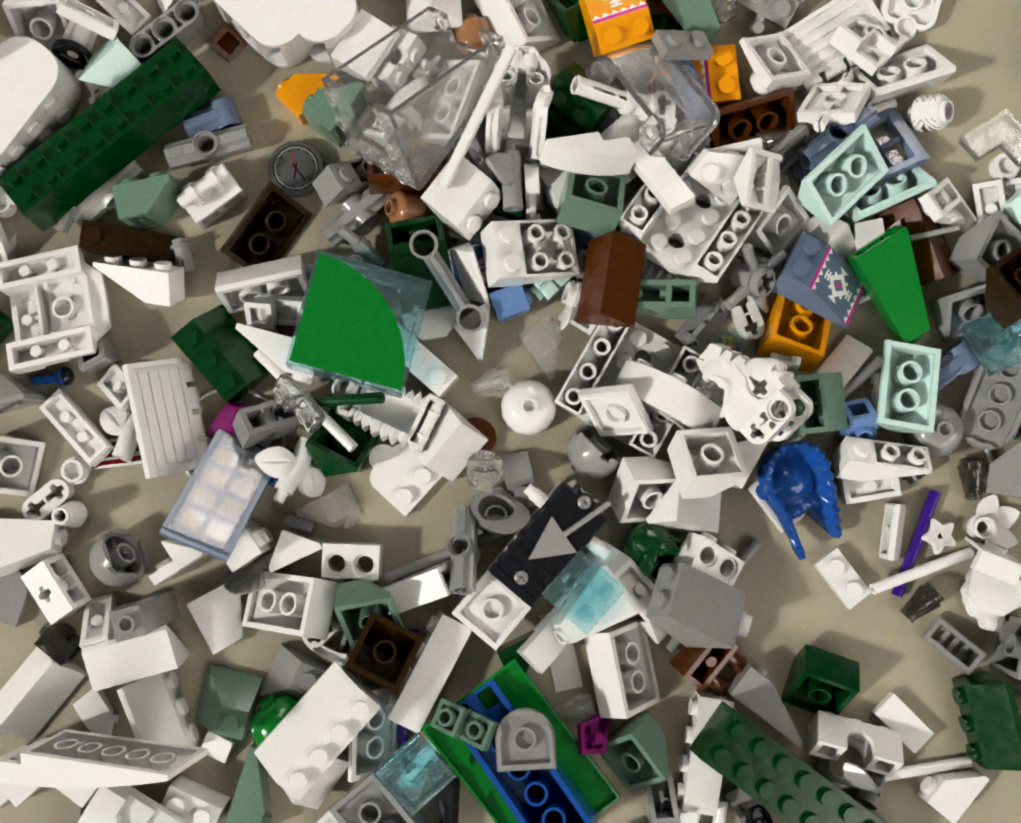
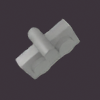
[737,0,800,35]

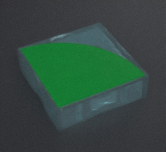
[285,249,433,398]

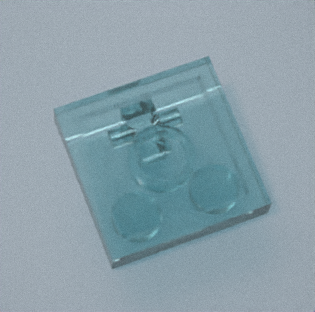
[961,314,1021,377]
[541,550,626,635]
[373,732,457,816]

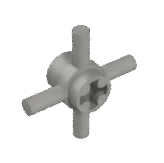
[723,243,787,314]

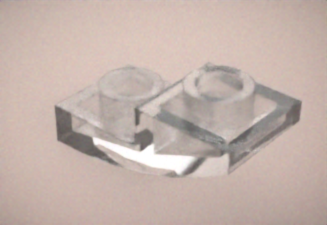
[273,374,326,434]

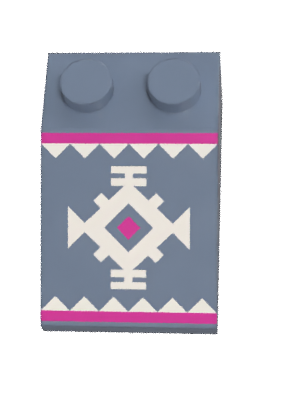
[772,231,865,329]

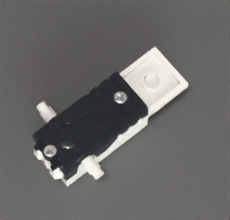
[452,479,611,651]

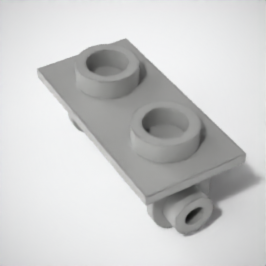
[674,293,731,352]

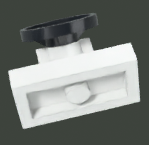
[51,0,120,70]

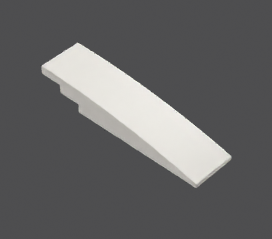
[0,729,208,788]

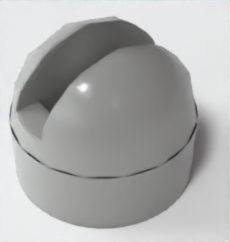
[854,789,880,810]

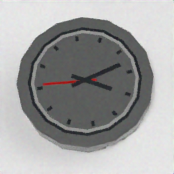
[268,141,325,198]

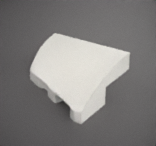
[829,14,909,76]
[186,584,244,655]

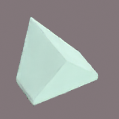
[78,36,142,88]

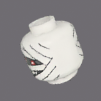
[907,93,954,132]

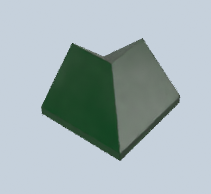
[305,408,380,477]

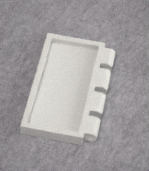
[782,0,891,95]
[122,357,208,479]

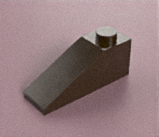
[78,220,178,264]

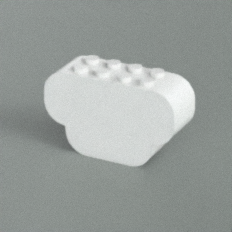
[213,0,359,68]
[0,36,82,200]

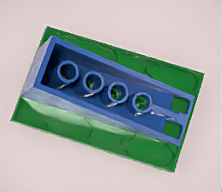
[421,659,621,823]

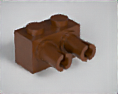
[670,644,747,695]

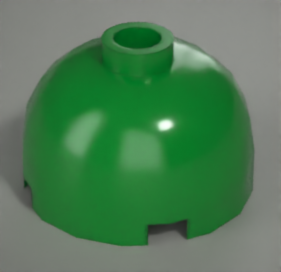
[250,694,298,746]

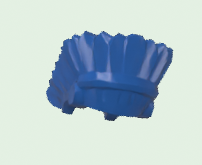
[756,440,842,560]

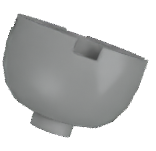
[902,403,964,458]
[567,424,622,479]
[88,528,150,587]

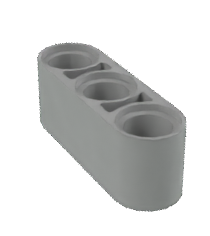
[129,0,207,64]

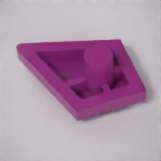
[205,402,248,438]
[577,714,611,755]

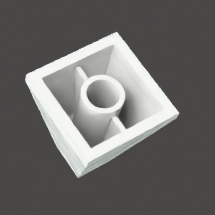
[553,564,642,645]

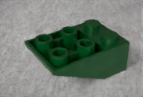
[545,62,612,141]
[384,214,451,315]

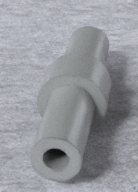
[336,224,386,267]

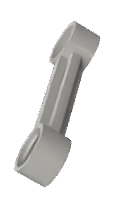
[409,230,485,333]

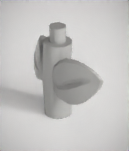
[485,140,525,212]

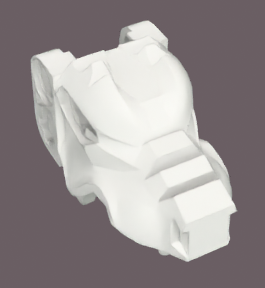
[485,45,554,160]
[696,343,814,445]

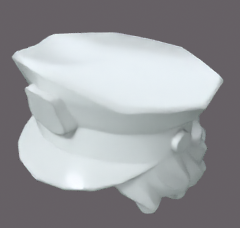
[960,569,1021,632]

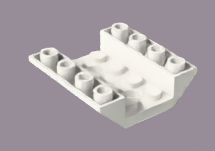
[618,141,764,283]
[554,322,702,458]

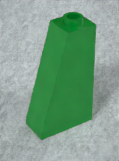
[846,226,930,344]

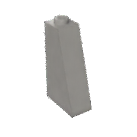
[109,590,181,643]

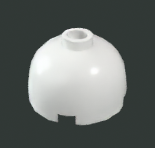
[501,380,556,435]

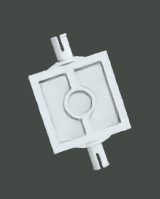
[797,72,871,132]

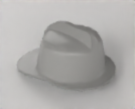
[470,488,531,534]

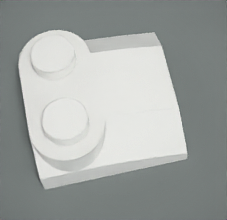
[739,32,811,95]

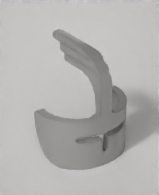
[818,752,886,793]

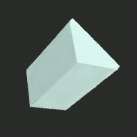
[797,124,889,226]
[841,155,937,227]
[876,339,941,433]

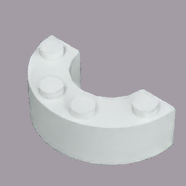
[613,358,721,430]

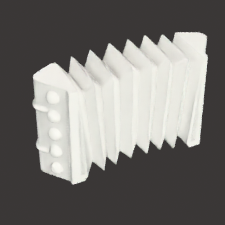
[335,377,446,453]

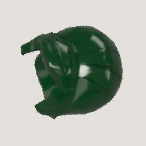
[623,521,683,579]

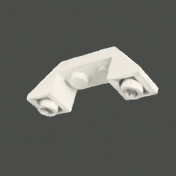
[582,540,668,644]

